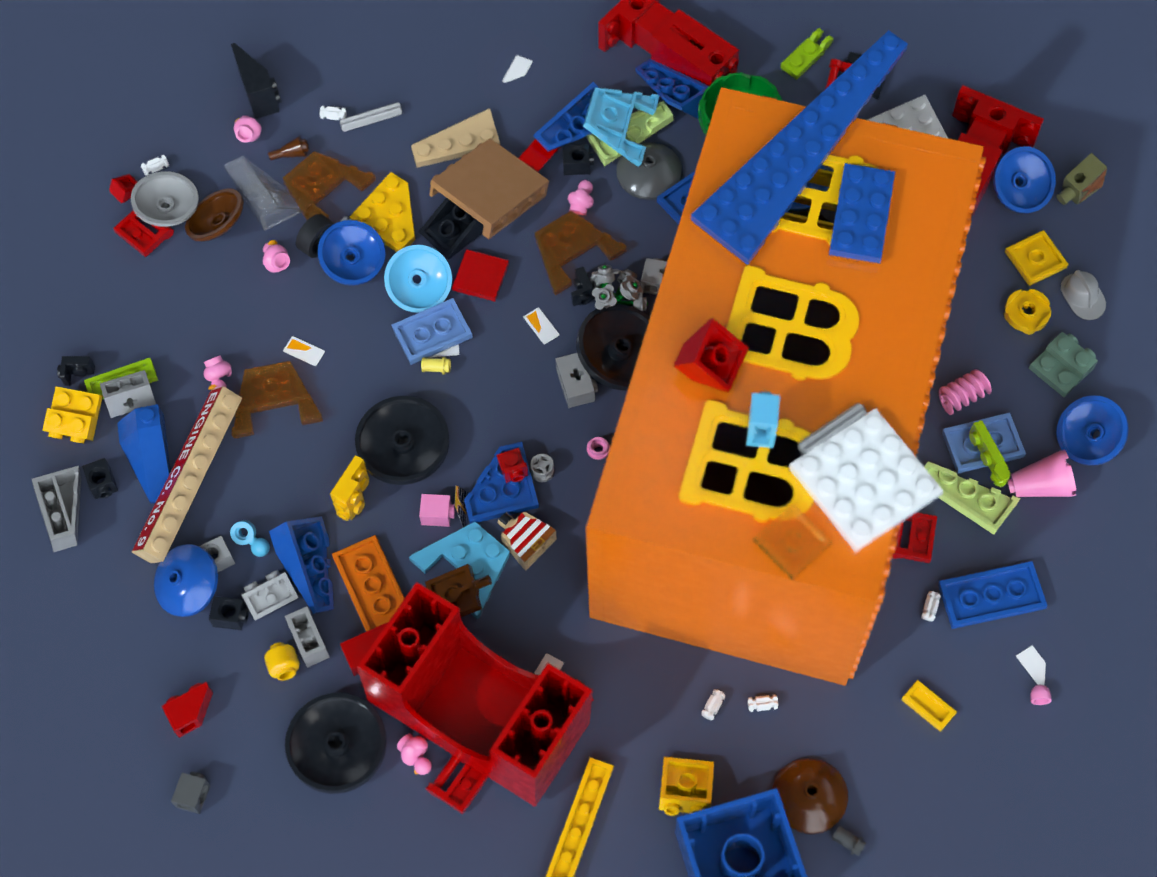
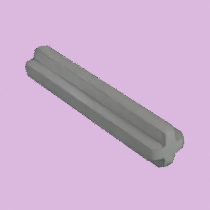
[340,102,402,132]
[798,403,867,455]

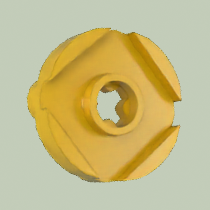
[1004,289,1051,335]

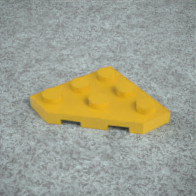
[349,172,415,252]

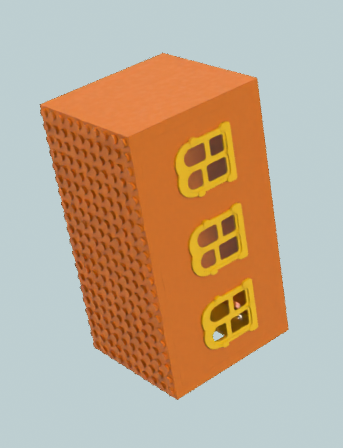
[586,87,986,686]

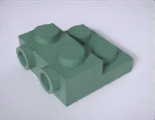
[1029,332,1098,398]

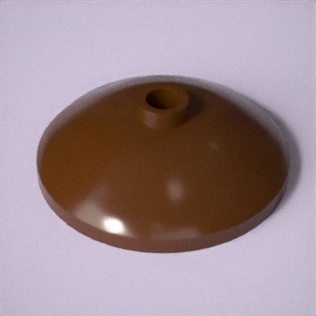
[185,189,244,241]
[772,758,848,834]

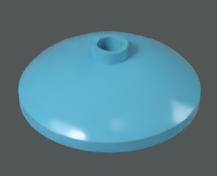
[384,245,452,313]

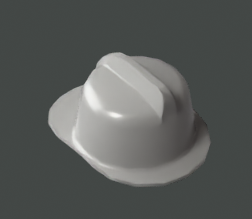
[1061,270,1106,320]

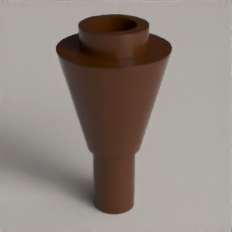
[268,136,309,160]

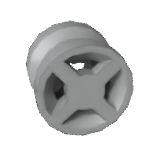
[530,454,554,482]

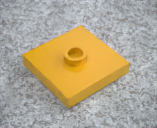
[1005,230,1069,286]

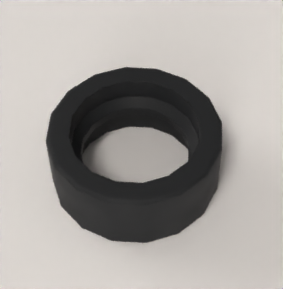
[296,214,335,258]

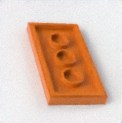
[332,535,405,632]

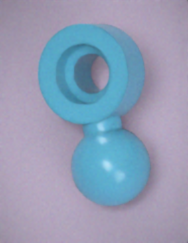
[230,520,270,557]

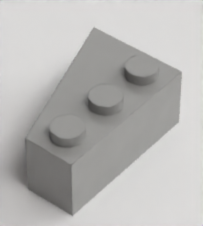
[32,465,81,552]

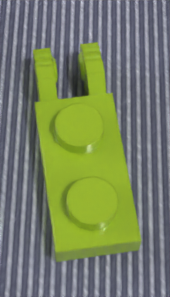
[780,28,834,80]
[969,420,1011,488]

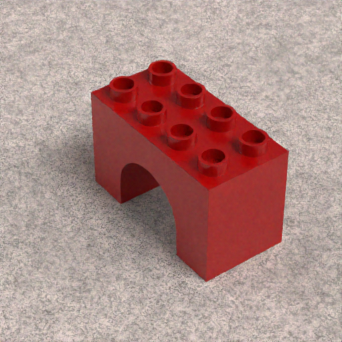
[357,582,593,807]

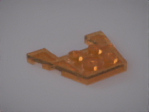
[283,151,376,220]
[535,211,627,295]
[232,361,323,439]

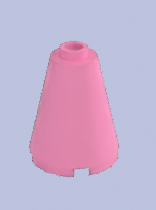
[1007,449,1077,497]

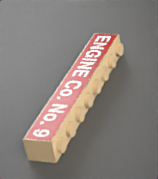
[132,386,242,563]

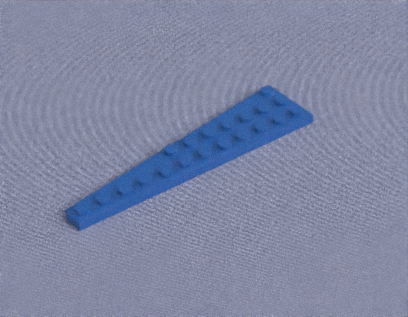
[691,30,908,265]

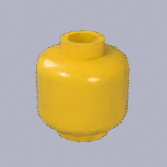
[264,642,300,681]

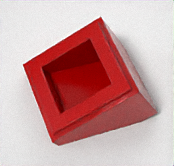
[109,174,137,203]

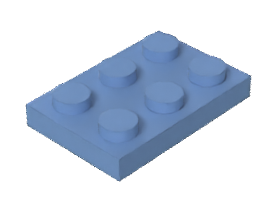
[391,298,473,365]
[942,413,1026,474]

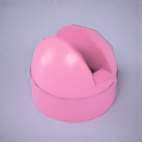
[1030,684,1052,705]

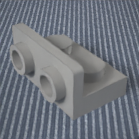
[241,570,299,620]

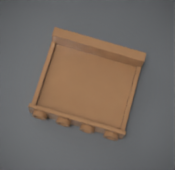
[429,138,549,239]

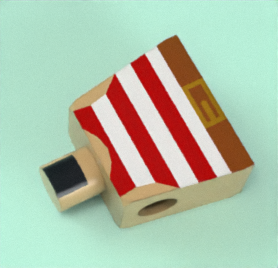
[498,512,557,571]

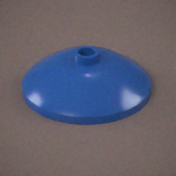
[993,146,1056,213]
[318,220,385,285]
[1056,396,1129,465]
[154,544,218,617]

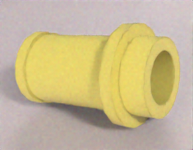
[421,356,451,375]

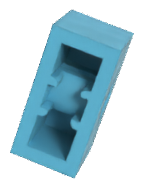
[746,392,780,448]

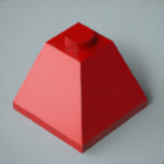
[673,318,749,392]

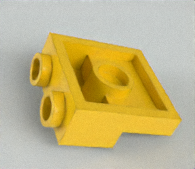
[42,386,103,444]
[330,455,369,521]
[659,757,714,816]

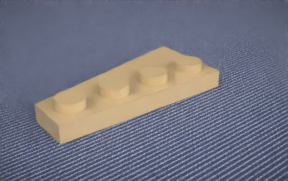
[411,109,500,168]

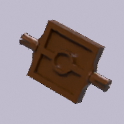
[425,564,492,618]

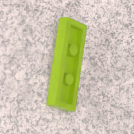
[84,358,158,400]

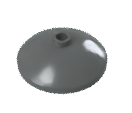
[616,142,682,200]

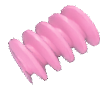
[939,369,992,415]

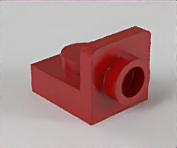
[496,448,528,483]

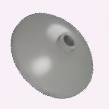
[131,172,199,227]

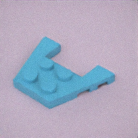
[583,88,660,167]
[409,522,510,620]

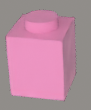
[419,494,455,527]

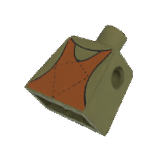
[1056,153,1108,205]

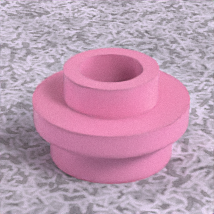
[587,437,610,460]

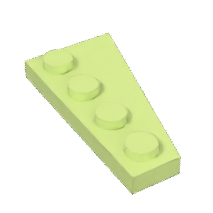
[586,101,674,167]
[924,461,1020,535]

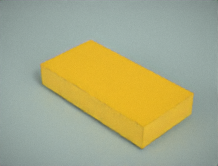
[901,680,957,732]

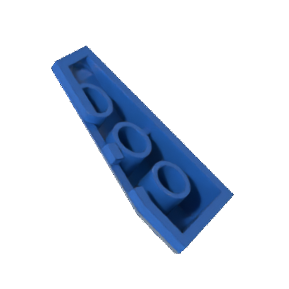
[635,59,709,119]
[533,82,599,152]
[117,404,171,503]
[269,516,334,614]

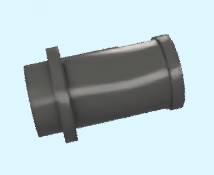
[832,825,866,856]

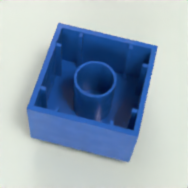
[675,788,807,877]

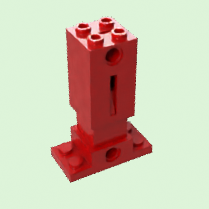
[598,0,739,86]
[952,85,1044,218]

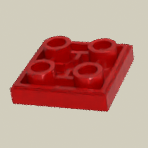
[452,249,509,302]

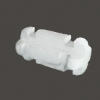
[320,106,346,120]
[141,155,169,175]
[921,591,941,622]
[702,689,725,720]
[748,695,778,712]

